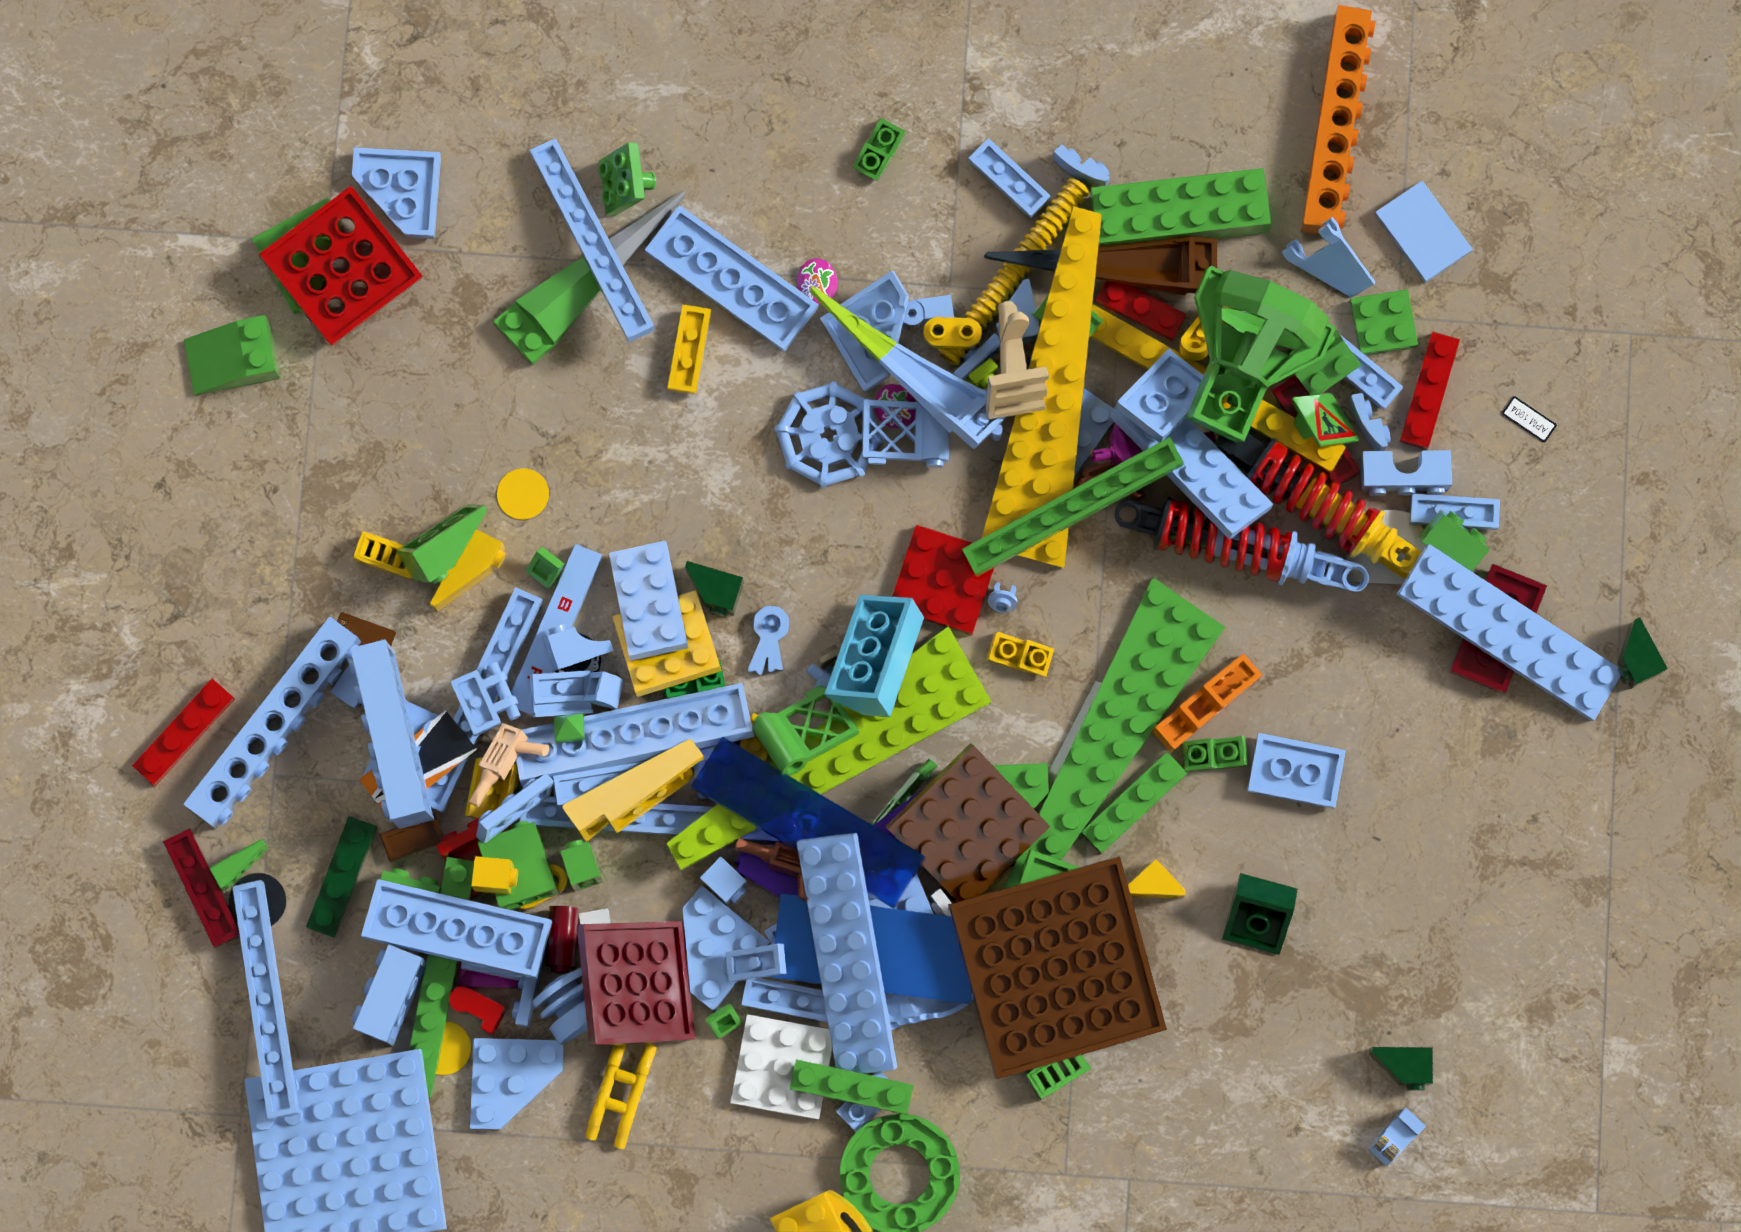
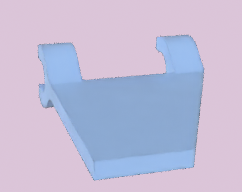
[1282,217,1375,298]

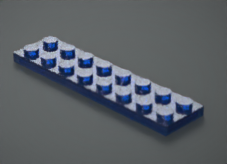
[691,736,925,909]

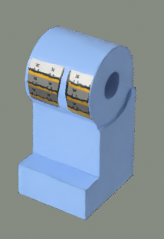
[902,295,954,331]
[1368,1108,1426,1166]

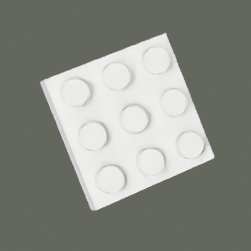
[731,1014,832,1120]

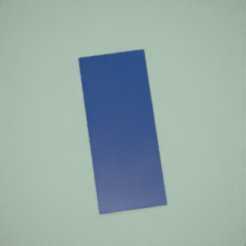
[770,894,972,1004]

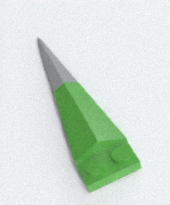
[493,191,685,366]

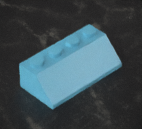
[825,595,924,717]

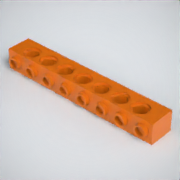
[1301,5,1376,235]

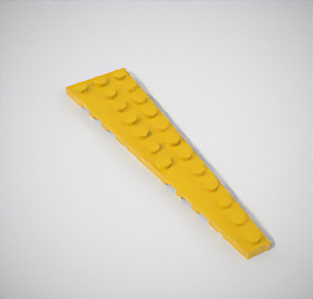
[981,206,1102,568]

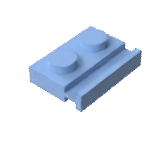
[530,670,593,717]

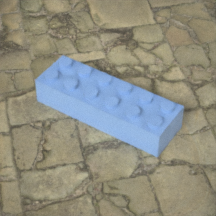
[348,639,434,829]

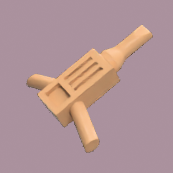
[468,723,549,807]

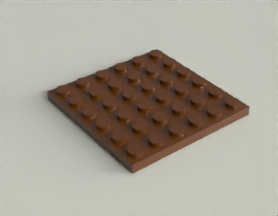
[948,856,1167,1079]

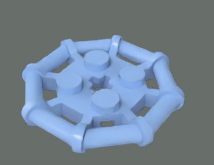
[774,381,883,488]

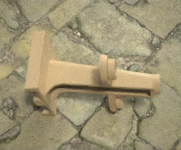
[985,301,1049,420]

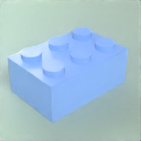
[351,945,426,1046]

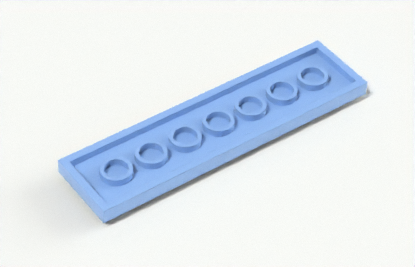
[1396,544,1621,721]
[516,683,754,786]
[797,833,897,1073]

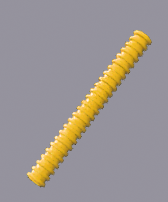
[938,178,1089,365]

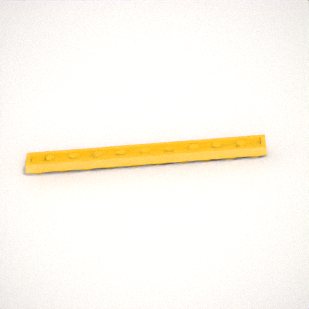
[1090,304,1346,474]

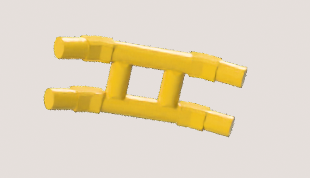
[585,1044,657,1149]

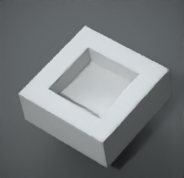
[930,889,951,916]

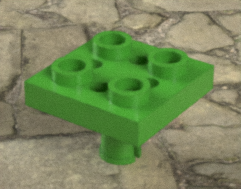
[598,142,656,216]

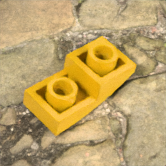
[986,632,1054,677]

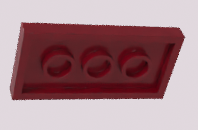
[1449,563,1547,694]

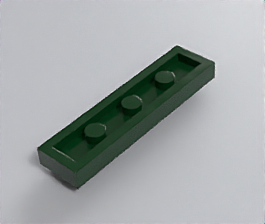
[306,816,378,938]

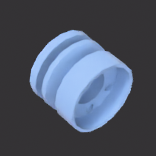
[532,968,588,1045]

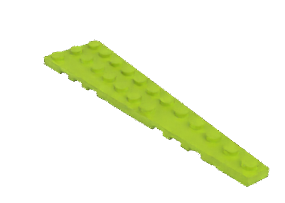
[666,626,991,871]

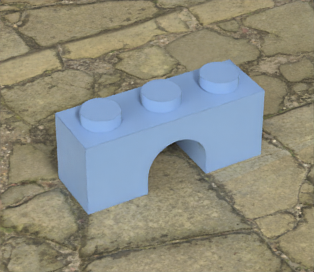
[1360,450,1452,496]

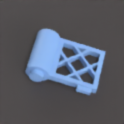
[862,400,950,468]

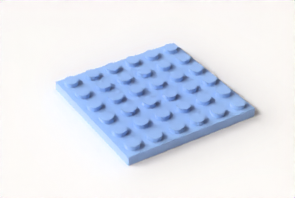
[245,1049,447,1232]

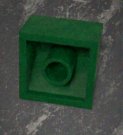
[1222,873,1298,955]

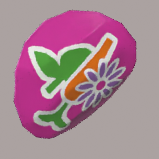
[797,258,838,304]
[875,384,915,429]

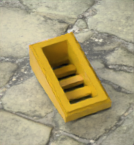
[353,531,412,579]

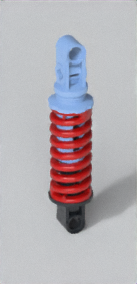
[1114,496,1369,592]

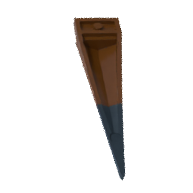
[984,236,1218,295]

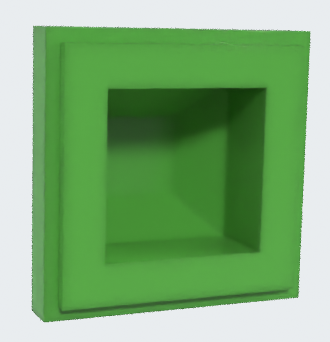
[554,713,585,743]
[705,1003,743,1039]

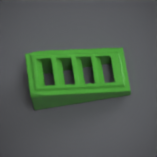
[210,839,269,891]
[1025,1054,1091,1100]

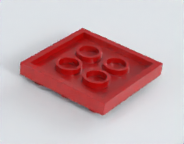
[892,525,995,635]

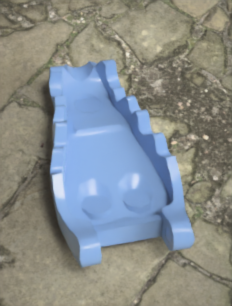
[885,993,974,1030]

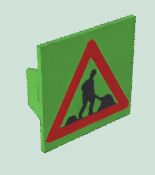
[1291,393,1359,447]

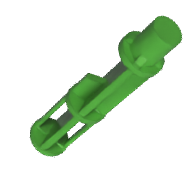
[870,758,938,827]

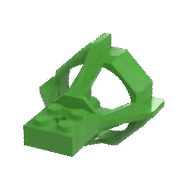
[1186,266,1336,443]

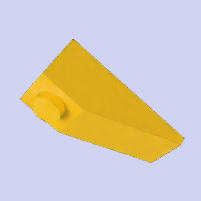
[430,529,506,611]

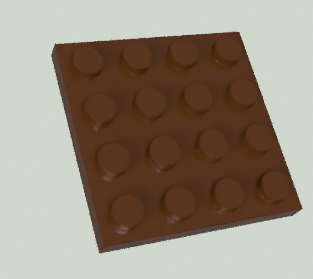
[885,743,1050,902]

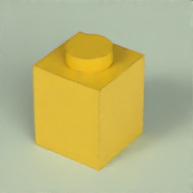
[471,856,518,895]

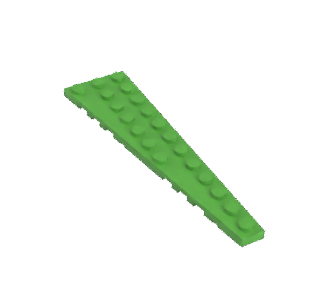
[1003,577,1225,889]

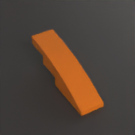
[1152,653,1263,753]

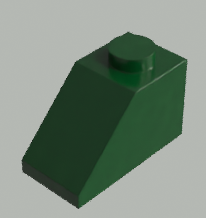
[685,561,744,617]
[1618,617,1668,689]
[1369,1047,1433,1091]

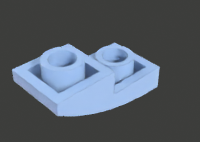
[1053,144,1110,187]
[1348,393,1391,451]

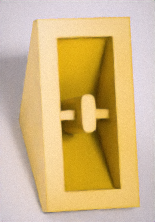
[1128,859,1185,899]

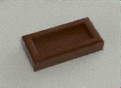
[380,813,444,862]

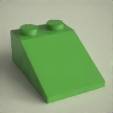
[184,315,280,396]
[396,504,487,584]

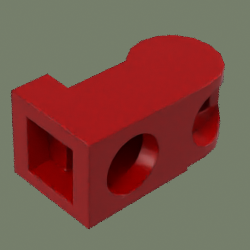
[449,986,507,1036]

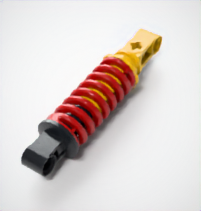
[1214,433,1421,579]

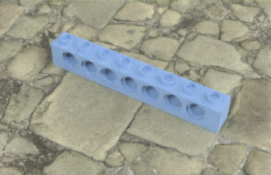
[184,617,361,829]

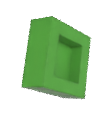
[525,547,565,588]

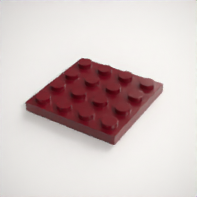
[577,921,695,1046]

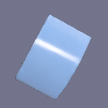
[583,672,624,710]

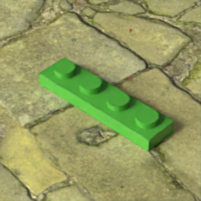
[1081,752,1187,854]
[790,1059,914,1115]

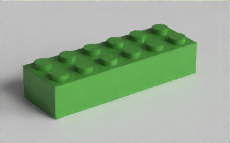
[1090,168,1271,246]

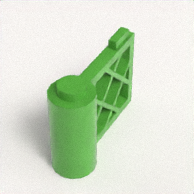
[752,685,859,777]

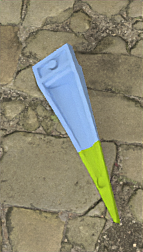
[809,286,1007,449]

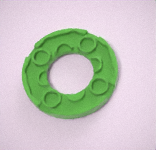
[840,1114,960,1232]

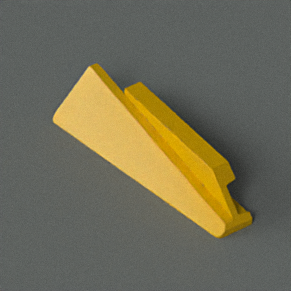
[563,739,704,842]

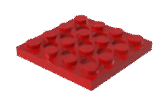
[259,186,423,347]

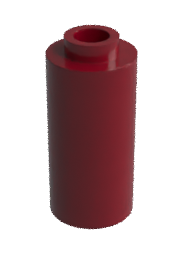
[545,906,579,974]

